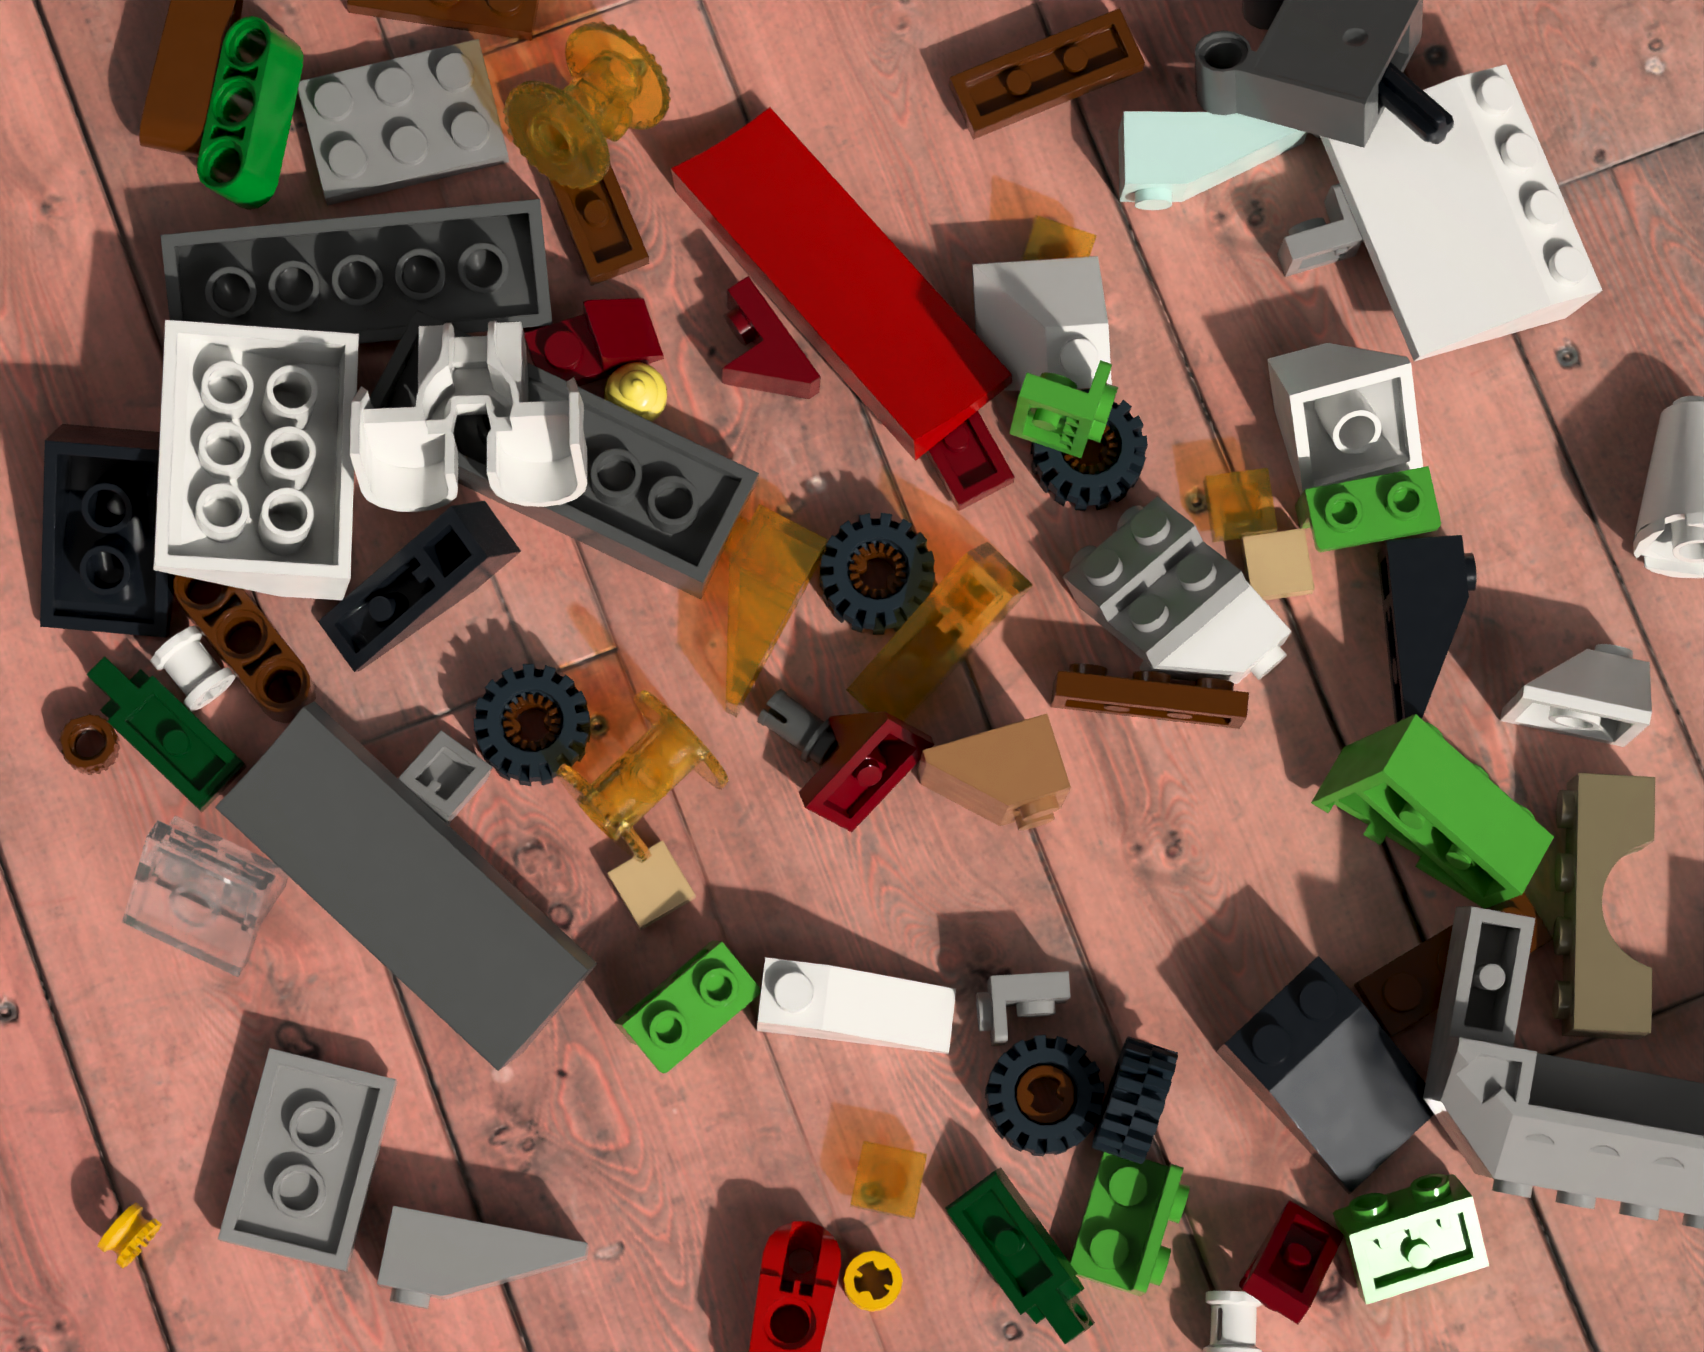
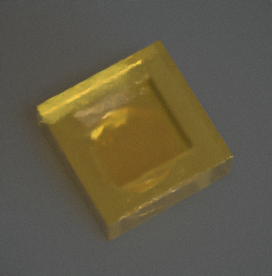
[1020,215,1097,261]
[1203,468,1278,542]
[850,1141,927,1220]

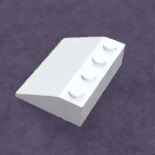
[1320,64,1603,361]
[153,320,359,600]

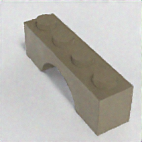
[1552,773,1655,1040]

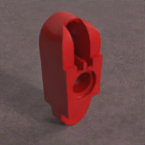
[749,1221,841,1352]

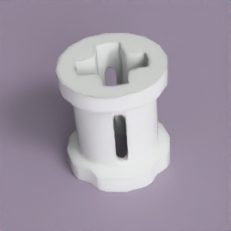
[150,626,236,712]
[1203,1291,1262,1352]

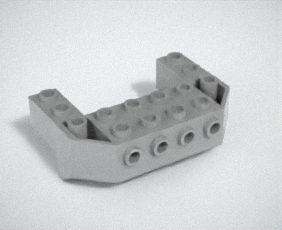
[1423,906,1704,1229]

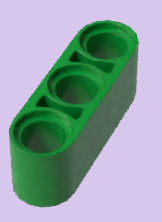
[197,16,304,210]

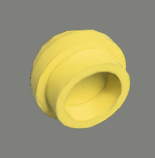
[604,362,667,422]

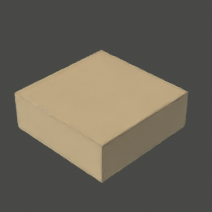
[1240,528,1315,601]
[607,840,696,931]

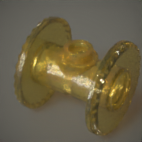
[503,22,671,189]
[556,690,729,863]

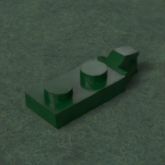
[86,656,247,812]
[945,1167,1095,1344]

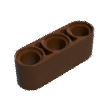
[139,0,243,158]
[174,575,316,723]

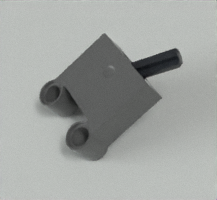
[1195,0,1454,148]

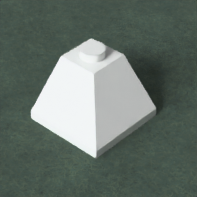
[972,256,1112,391]
[1267,343,1423,495]
[1500,644,1652,747]

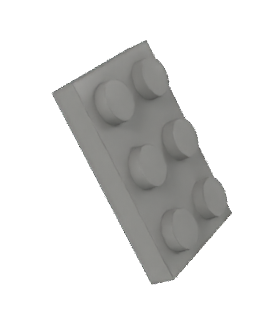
[298,39,509,206]
[218,1048,397,1272]

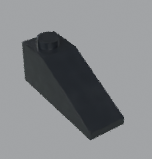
[318,501,521,672]
[1377,535,1477,723]

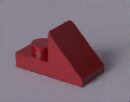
[722,276,821,399]
[524,298,664,387]
[799,711,935,832]
[1239,1200,1344,1324]

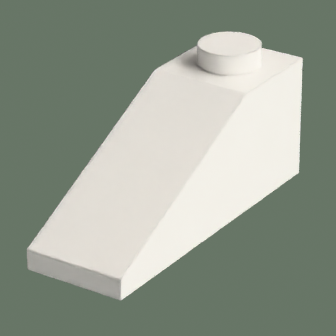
[757,957,956,1054]

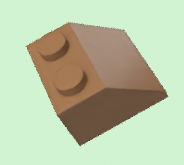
[917,714,1071,831]

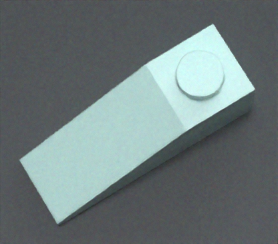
[1118,111,1308,210]

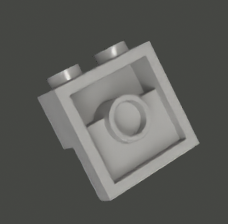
[1063,496,1249,668]

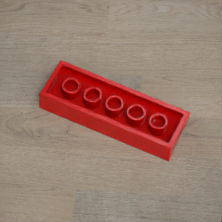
[671,107,1012,461]

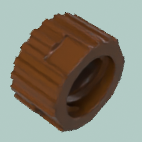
[59,713,120,775]

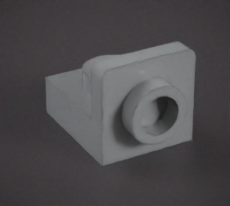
[1277,183,1363,277]
[398,730,493,826]
[976,971,1070,1046]

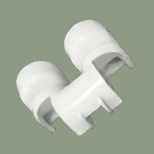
[350,321,587,512]

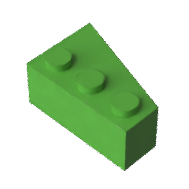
[1311,714,1554,909]

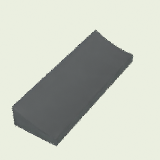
[160,199,553,344]
[370,310,759,599]
[215,701,598,1071]

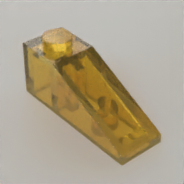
[724,504,827,717]
[846,542,1033,722]

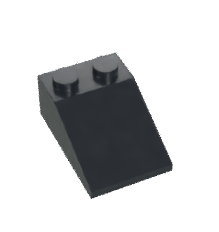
[40,424,176,638]
[1216,956,1434,1194]

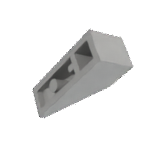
[377,1206,589,1309]

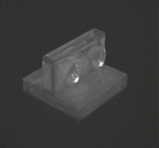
[122,815,289,977]

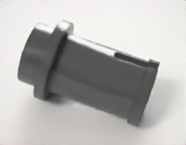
[757,689,838,765]

